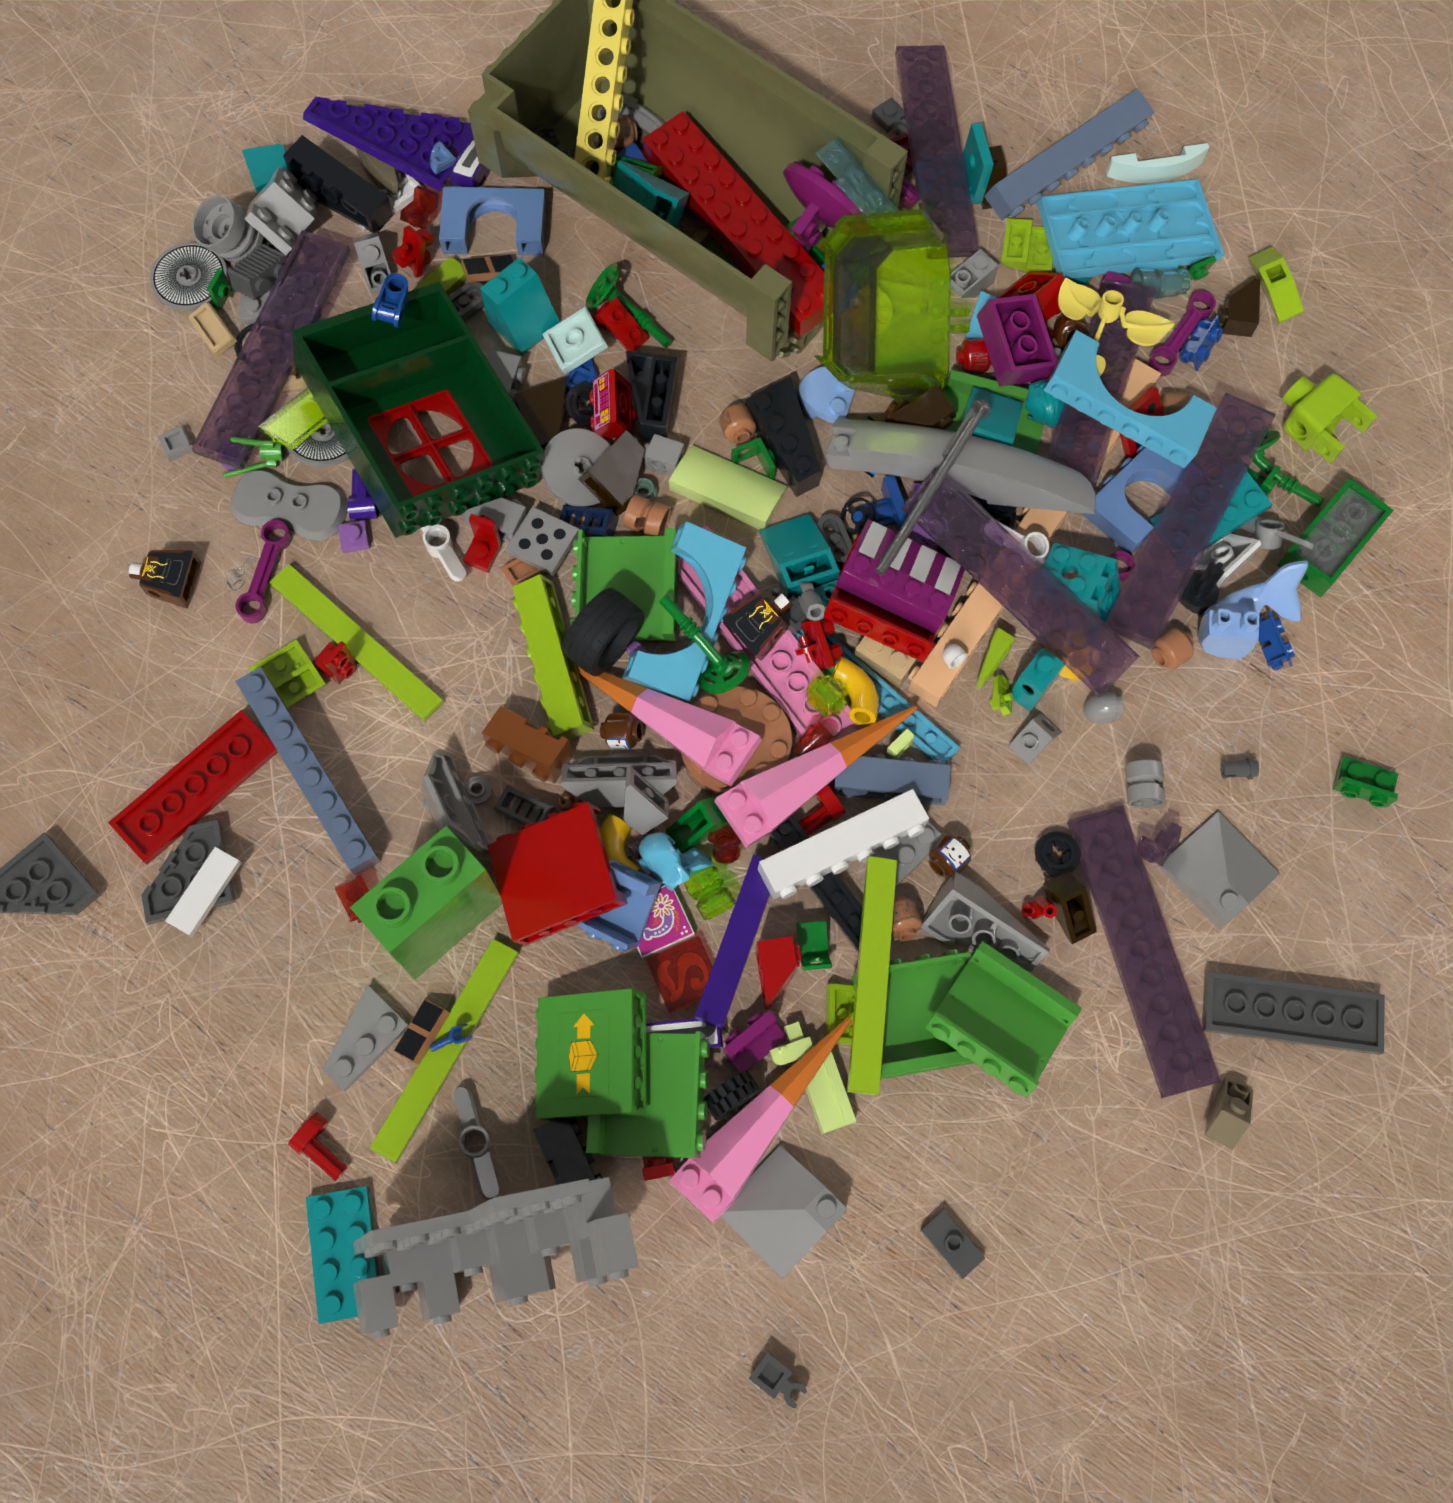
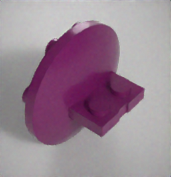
[783,161,874,251]

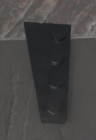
[283,135,393,233]

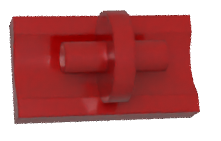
[393,225,434,278]
[795,619,843,669]

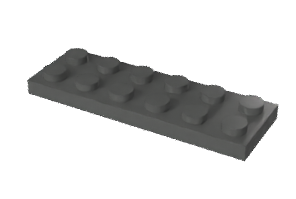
[1203,971,1385,1055]

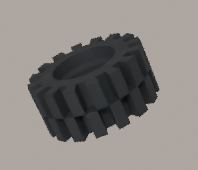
[703,1070,761,1121]

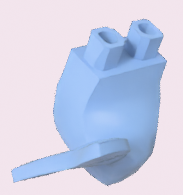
[1198,561,1308,659]

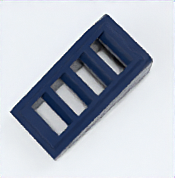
[559,505,618,537]

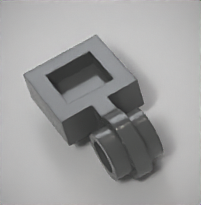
[872,98,916,136]

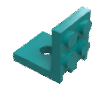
[913,122,994,212]
[1033,543,1121,638]

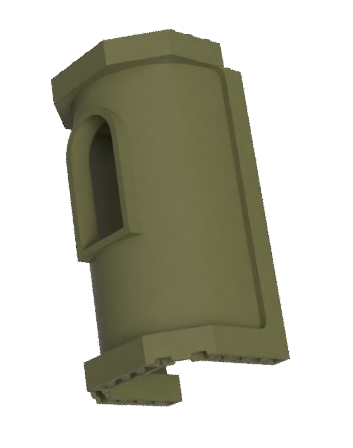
[468,0,908,361]

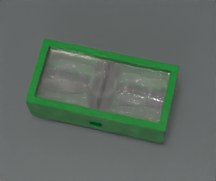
[1277,478,1394,598]

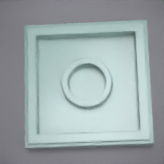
[542,306,609,375]

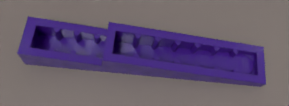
[694,855,770,1029]

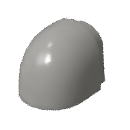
[1083,692,1123,723]

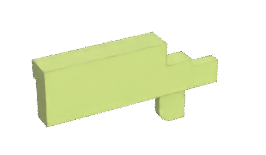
[769,1022,857,1134]

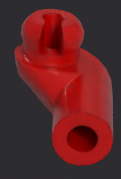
[1021,896,1057,919]

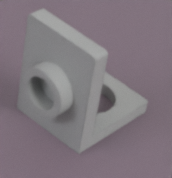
[1009,714,1062,764]

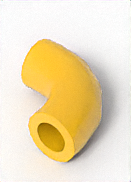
[829,656,879,727]
[600,814,641,872]

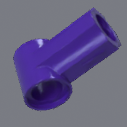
[348,469,379,520]

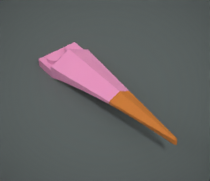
[576,664,762,786]
[714,706,918,848]
[669,1017,851,1224]

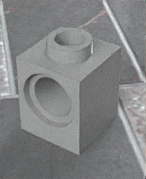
[643,434,684,477]

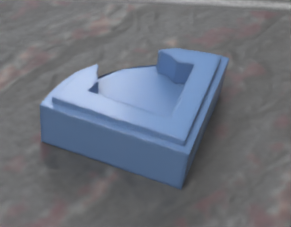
[430,141,456,174]

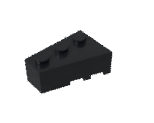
[626,351,678,440]
[533,1117,603,1185]

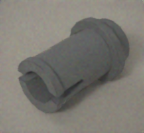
[1220,757,1259,780]

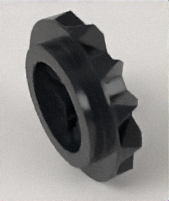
[564,384,594,427]
[1034,831,1081,876]

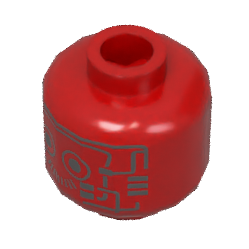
[956,338,992,373]

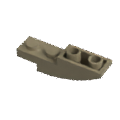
[355,104,402,198]

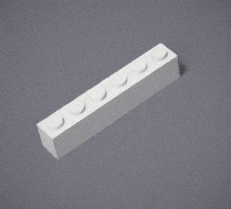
[758,789,930,900]

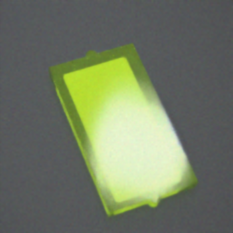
[258,387,328,450]

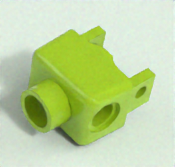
[1282,373,1378,464]

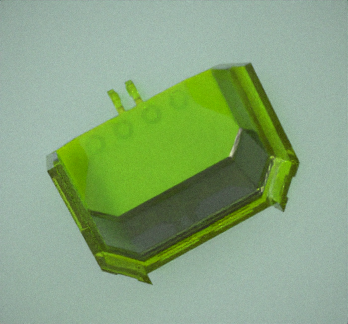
[815,209,970,398]

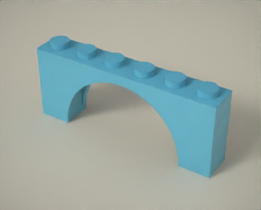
[1043,330,1217,468]
[622,521,746,702]

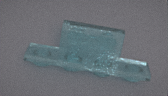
[815,137,906,233]

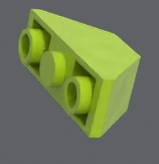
[1249,246,1304,324]

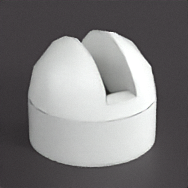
[943,644,968,669]

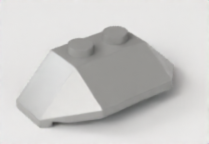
[421,749,491,854]
[561,753,677,808]

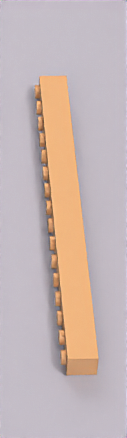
[908,358,1161,707]

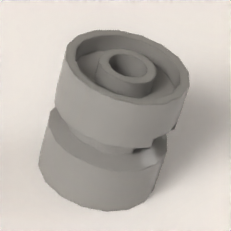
[1125,760,1165,808]

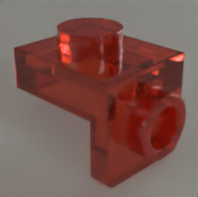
[400,185,439,229]
[335,874,370,923]

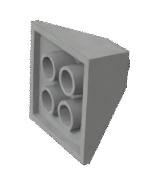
[1158,812,1280,930]
[721,1145,847,1279]

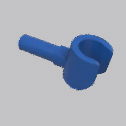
[430,1024,473,1052]

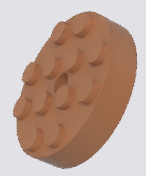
[681,687,792,797]

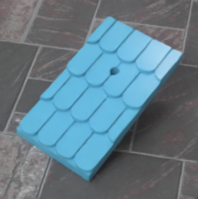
[1037,179,1225,279]

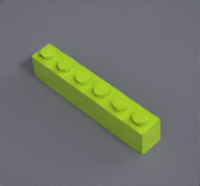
[512,574,595,740]

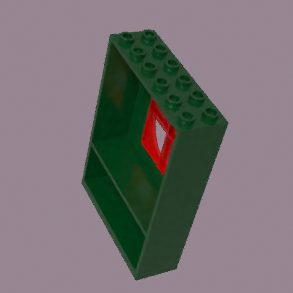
[292,282,545,538]

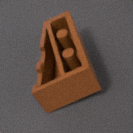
[482,706,573,784]

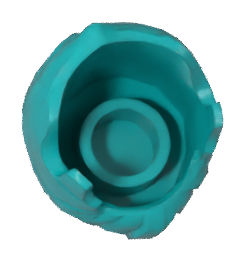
[1025,379,1070,428]

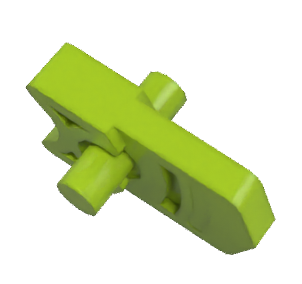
[990,675,1014,716]

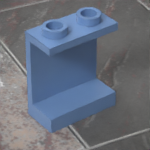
[577,859,661,951]

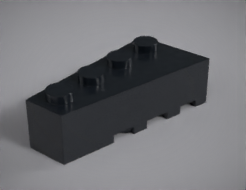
[745,377,821,497]

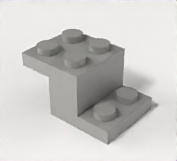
[244,167,319,256]

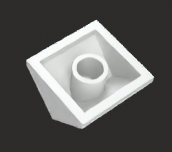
[1184,534,1261,589]

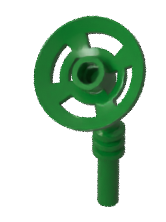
[586,263,672,348]
[1227,430,1325,508]
[659,595,751,694]

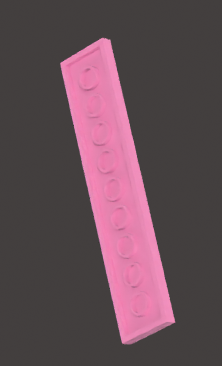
[678,525,865,751]

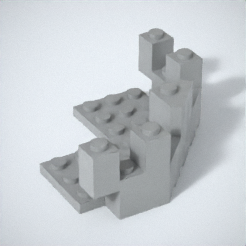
[353,1177,639,1340]

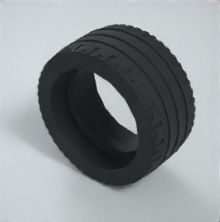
[561,588,645,676]

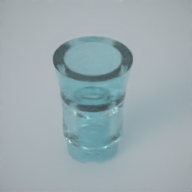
[1130,267,1191,304]

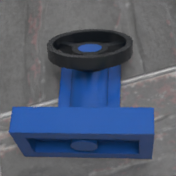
[840,475,909,535]

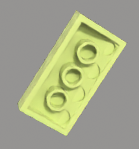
[669,445,788,530]

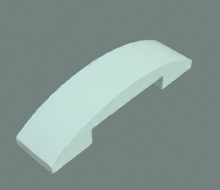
[1106,143,1209,183]

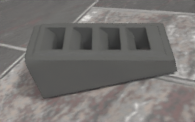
[494,785,558,826]

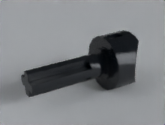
[1177,562,1225,615]

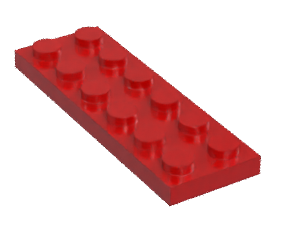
[108,710,278,865]

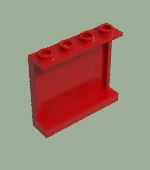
[824,534,935,662]
[487,801,628,946]

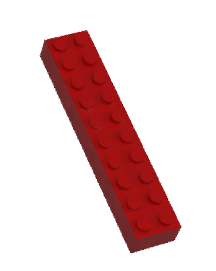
[642,111,842,337]

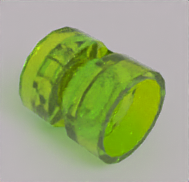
[684,866,736,920]

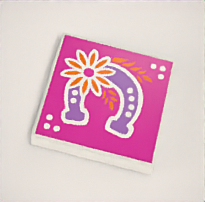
[637,885,695,960]

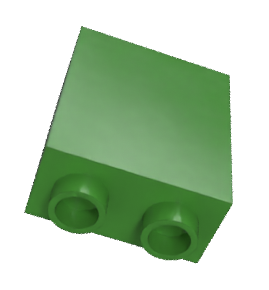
[350,826,502,980]

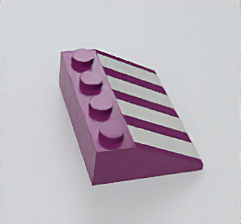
[836,519,966,634]

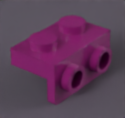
[723,1010,786,1073]

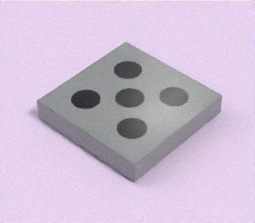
[505,506,579,576]

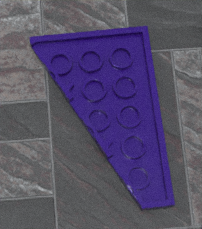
[303,96,473,192]

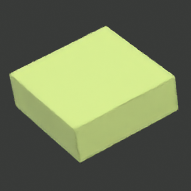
[885,729,914,760]

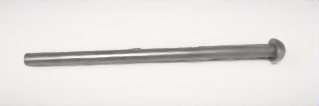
[875,400,991,576]

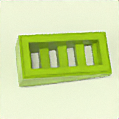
[976,627,1015,689]

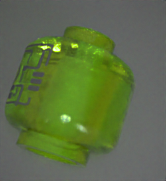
[806,675,848,717]

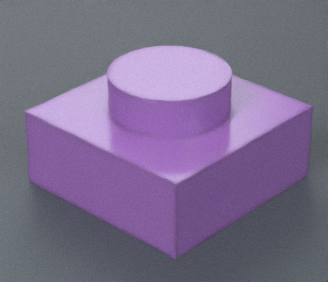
[338,520,370,553]

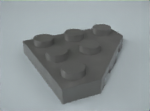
[141,819,236,925]
[0,832,101,915]

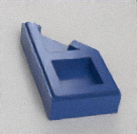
[565,358,597,392]

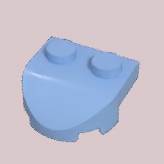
[796,366,859,425]

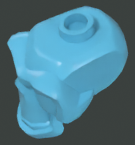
[638,832,715,891]

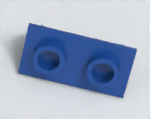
[1180,315,1223,371]
[1258,611,1295,671]

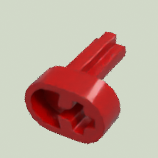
[798,785,846,836]
[288,1112,348,1182]

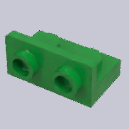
[1332,756,1399,808]

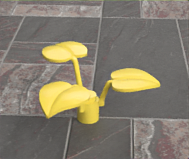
[1058,278,1175,377]

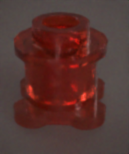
[708,826,741,864]

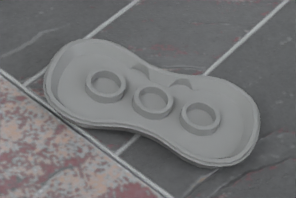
[230,470,348,541]

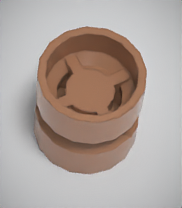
[623,494,671,536]

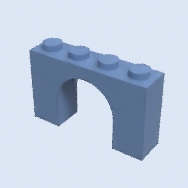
[439,186,547,256]
[1082,445,1206,555]

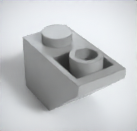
[353,232,391,294]
[944,249,998,298]
[488,350,526,405]

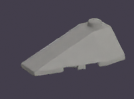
[921,872,1050,971]

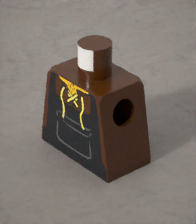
[129,550,201,608]
[722,593,792,661]

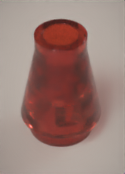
[792,721,833,757]

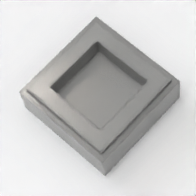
[158,426,195,462]

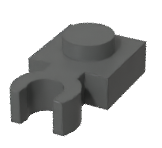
[765,587,809,636]
[749,1352,807,1408]

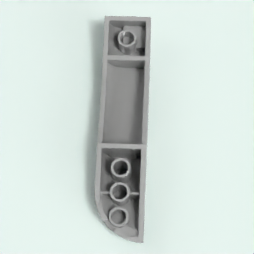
[826,418,1096,514]

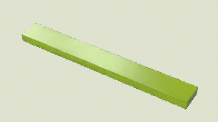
[269,564,444,722]
[847,856,897,1096]
[370,939,519,1164]

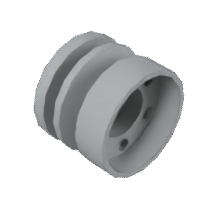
[192,195,263,264]

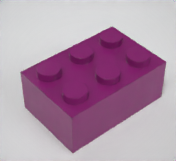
[976,294,1058,387]

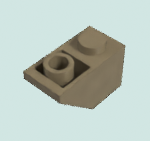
[1205,1076,1253,1150]

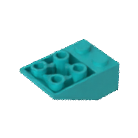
[613,160,689,229]
[759,514,840,600]

